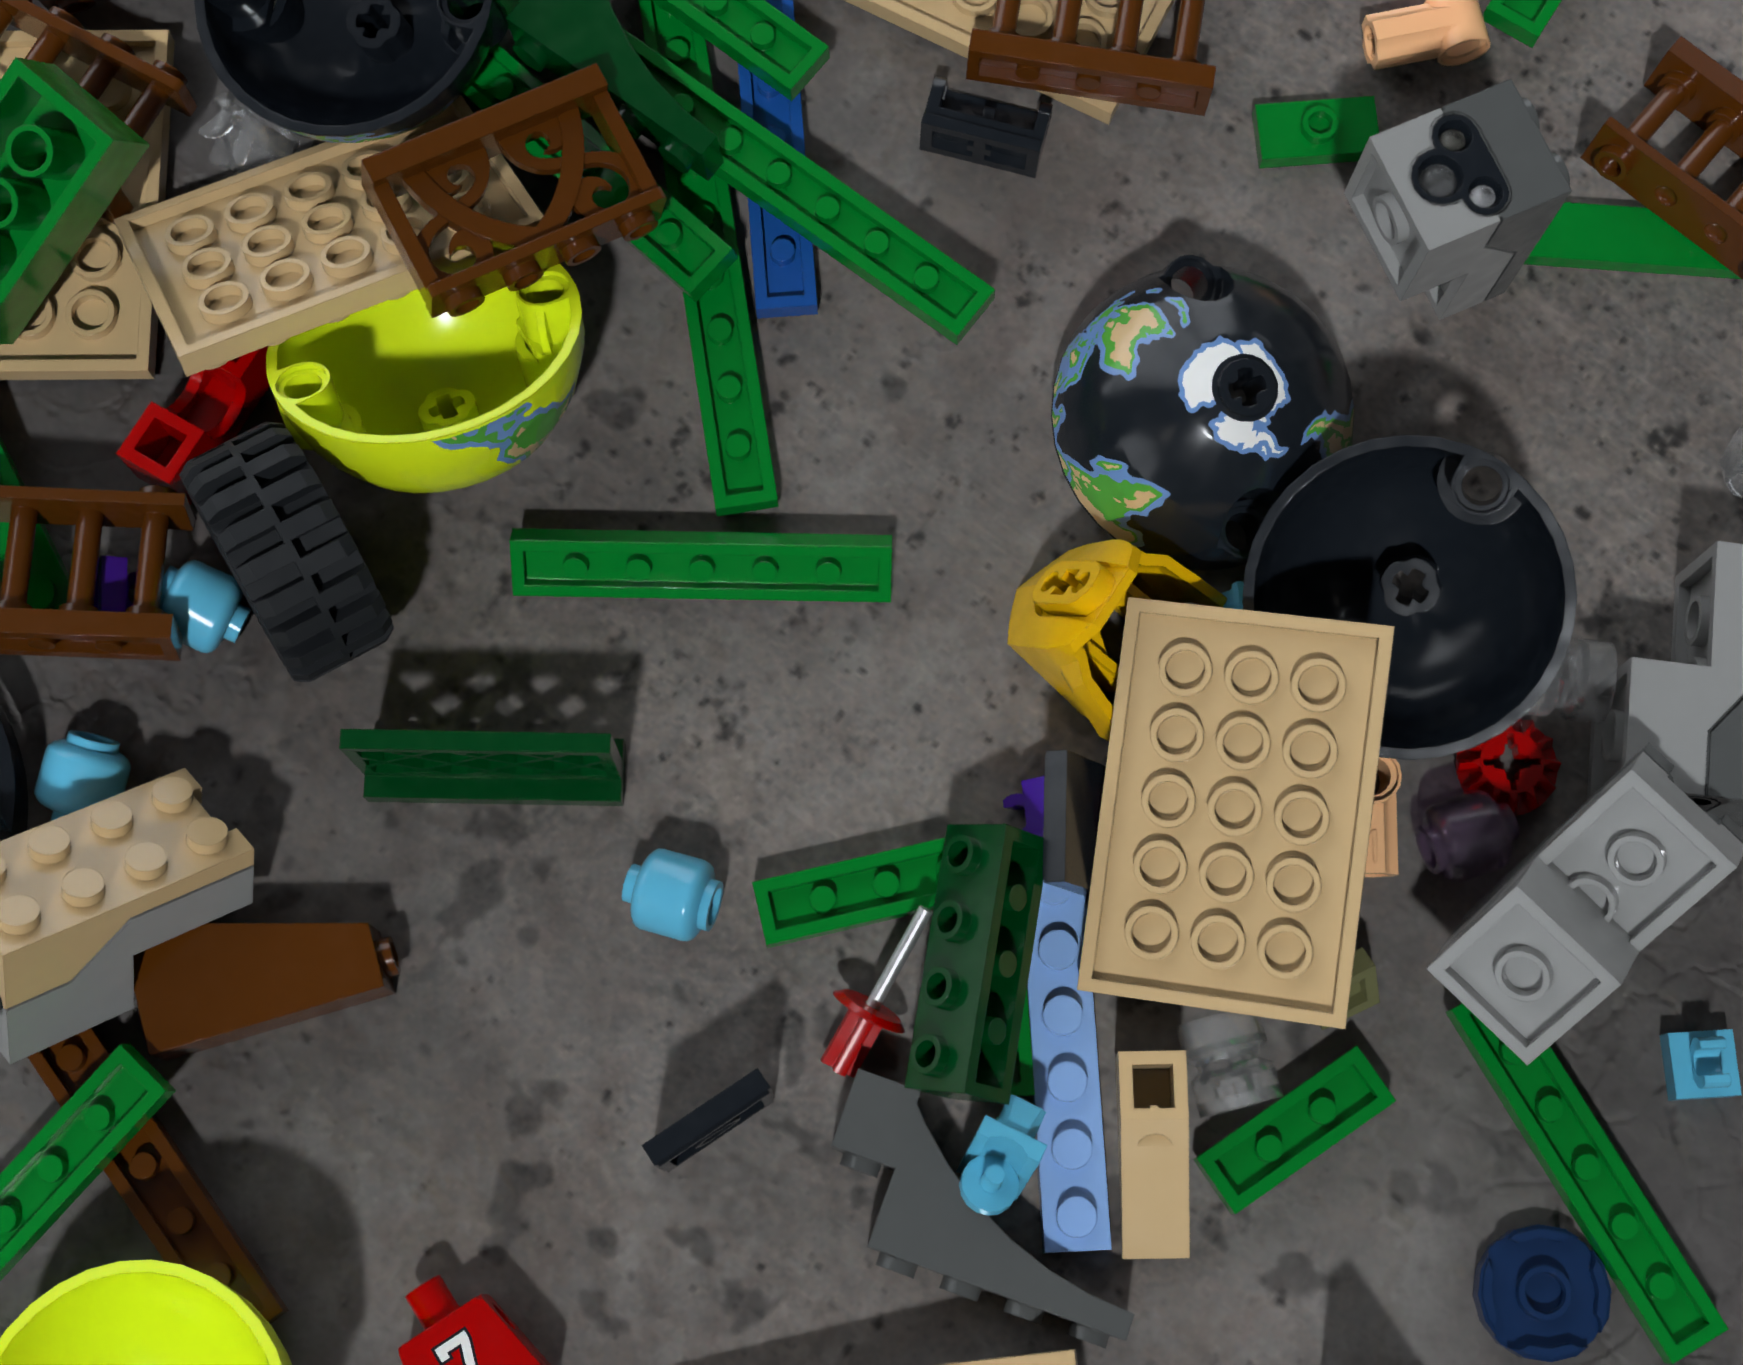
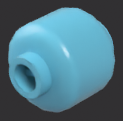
[160,560,251,653]
[34,730,131,821]
[622,848,724,942]

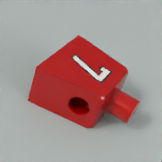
[398,1274,551,1365]

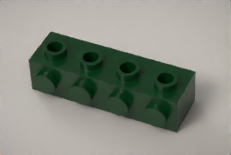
[904,824,1043,1105]

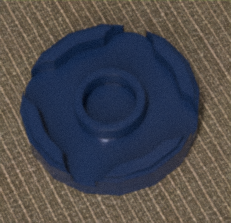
[1472,1224,1612,1362]

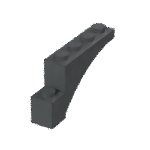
[831,1068,1135,1349]

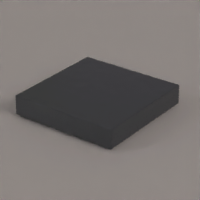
[1042,750,1106,897]
[641,1068,775,1172]

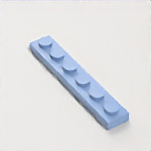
[1027,880,1112,1253]

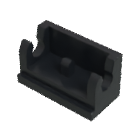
[919,76,1053,178]

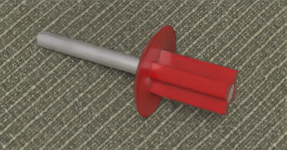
[820,905,933,1078]

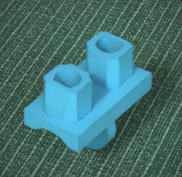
[956,1095,1047,1216]

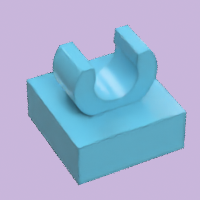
[1659,1029,1742,1101]

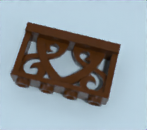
[361,63,667,318]

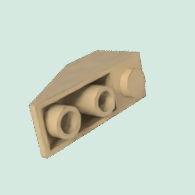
[1115,1050,1190,1259]

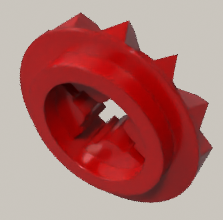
[1456,719,1561,816]

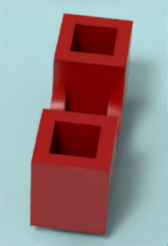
[116,346,270,505]

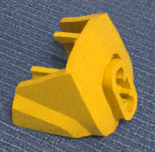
[1007,539,1227,741]

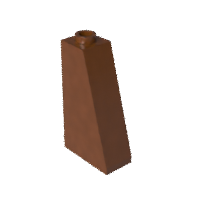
[133,923,401,1061]

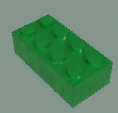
[0,57,150,345]

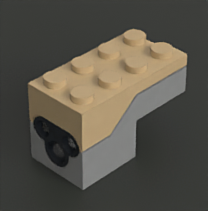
[0,768,254,1065]

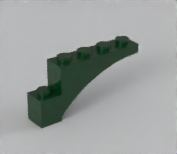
[506,0,723,181]

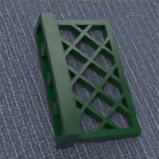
[339,729,626,806]

